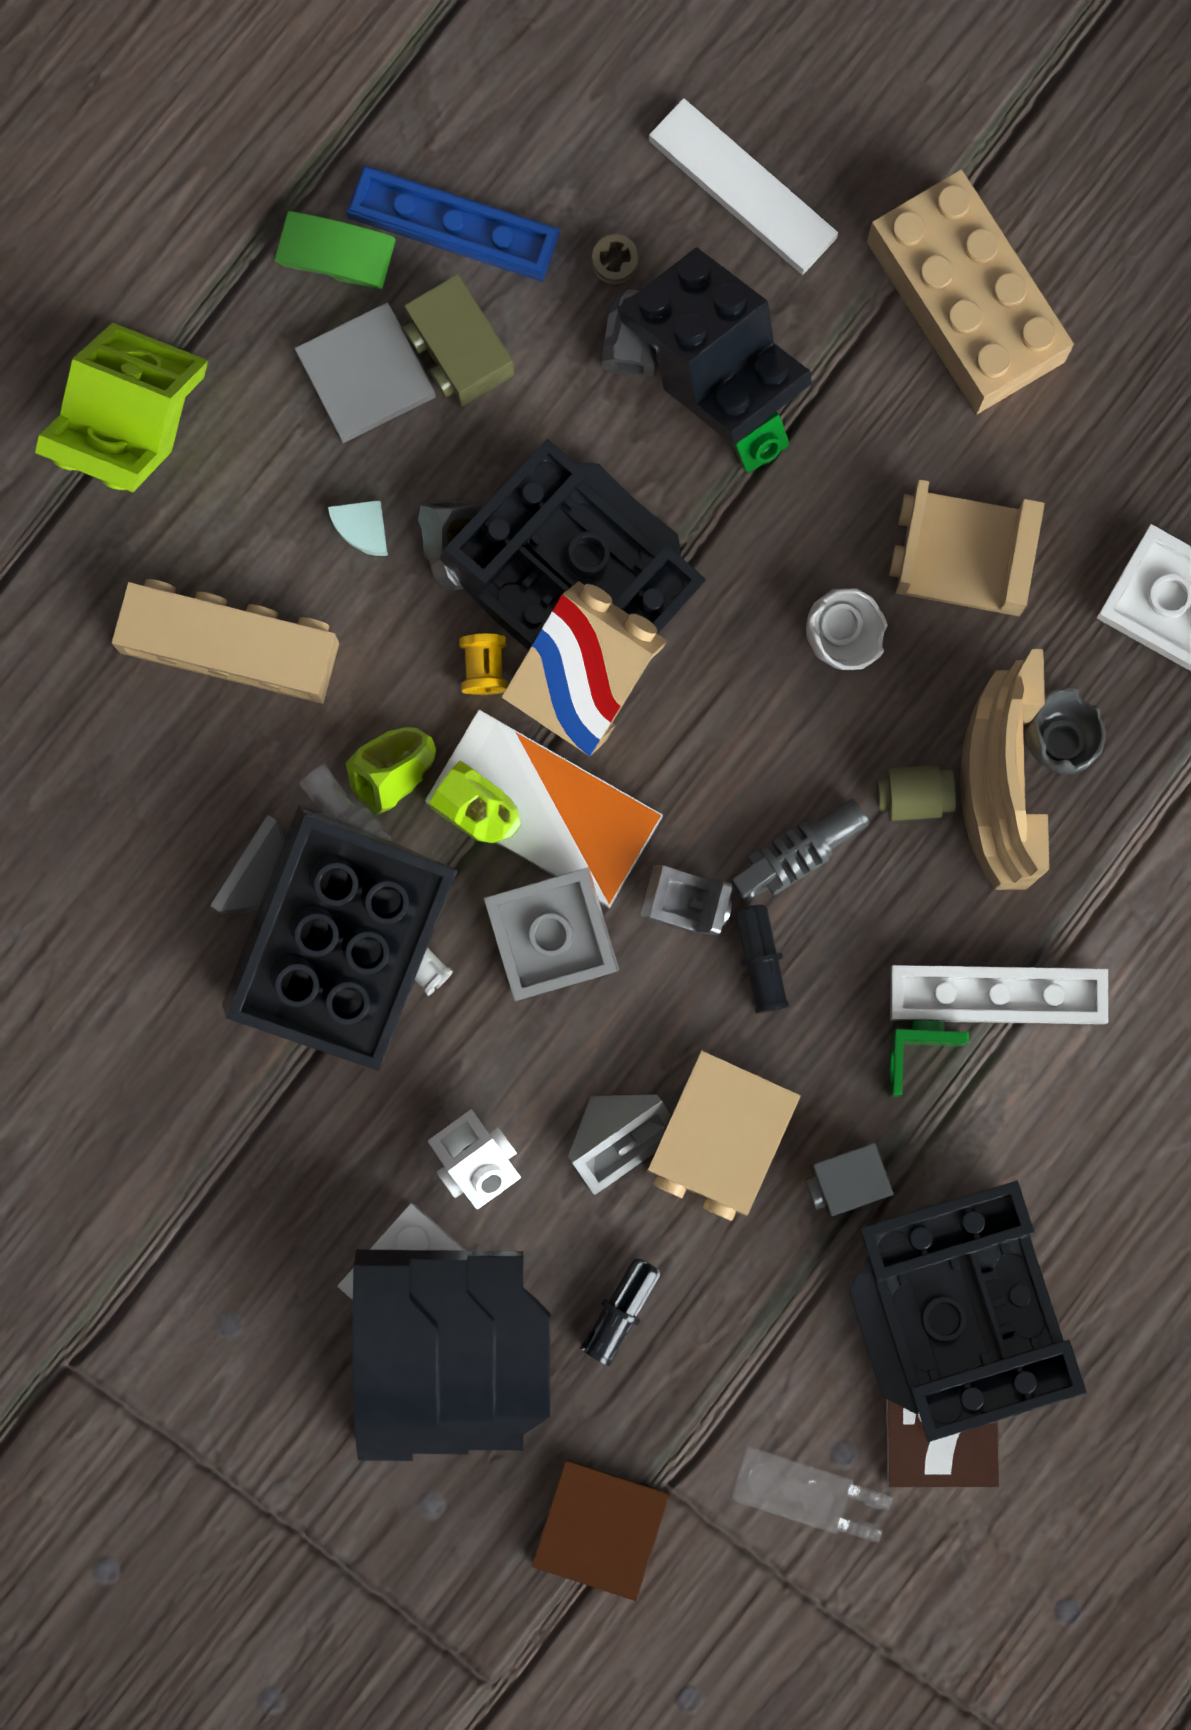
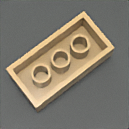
[867,169,1074,415]

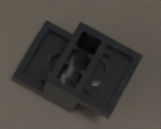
[618,247,812,445]

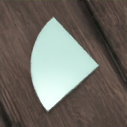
[328,500,388,556]

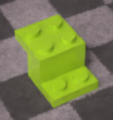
[35,322,208,492]

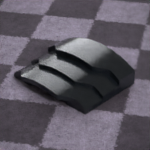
[440,438,706,650]
[849,1180,1087,1442]
[353,1249,551,1461]

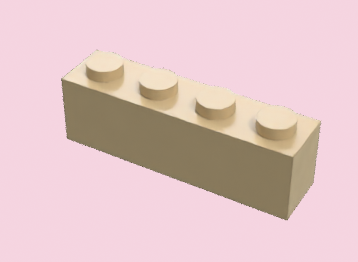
[112,579,339,704]

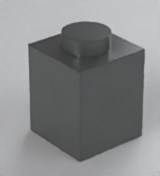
[805,1143,894,1217]

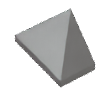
[210,815,285,918]
[568,1094,672,1195]

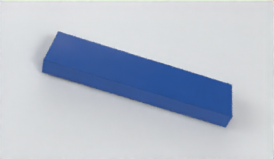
[347,165,560,282]

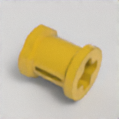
[459,633,508,695]

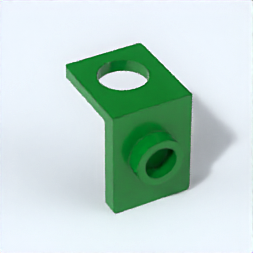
[889,1020,969,1097]

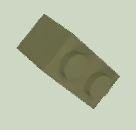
[402,274,515,407]

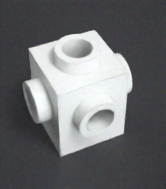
[428,1109,521,1210]

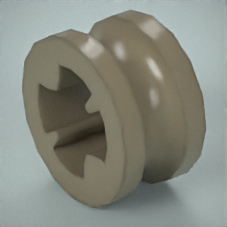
[592,234,639,285]

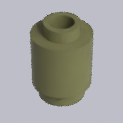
[876,765,956,821]

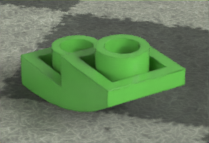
[274,211,396,289]

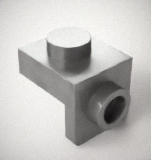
[640,865,732,935]

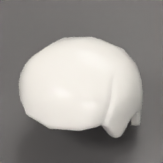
[806,588,888,670]

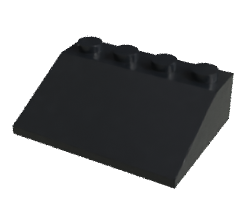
[222,805,457,1071]

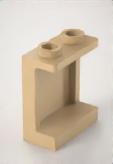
[647,1050,801,1221]

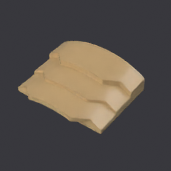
[960,649,1049,890]

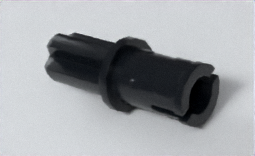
[736,905,789,1014]
[580,1258,660,1366]

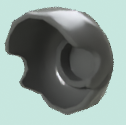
[1024,687,1106,774]

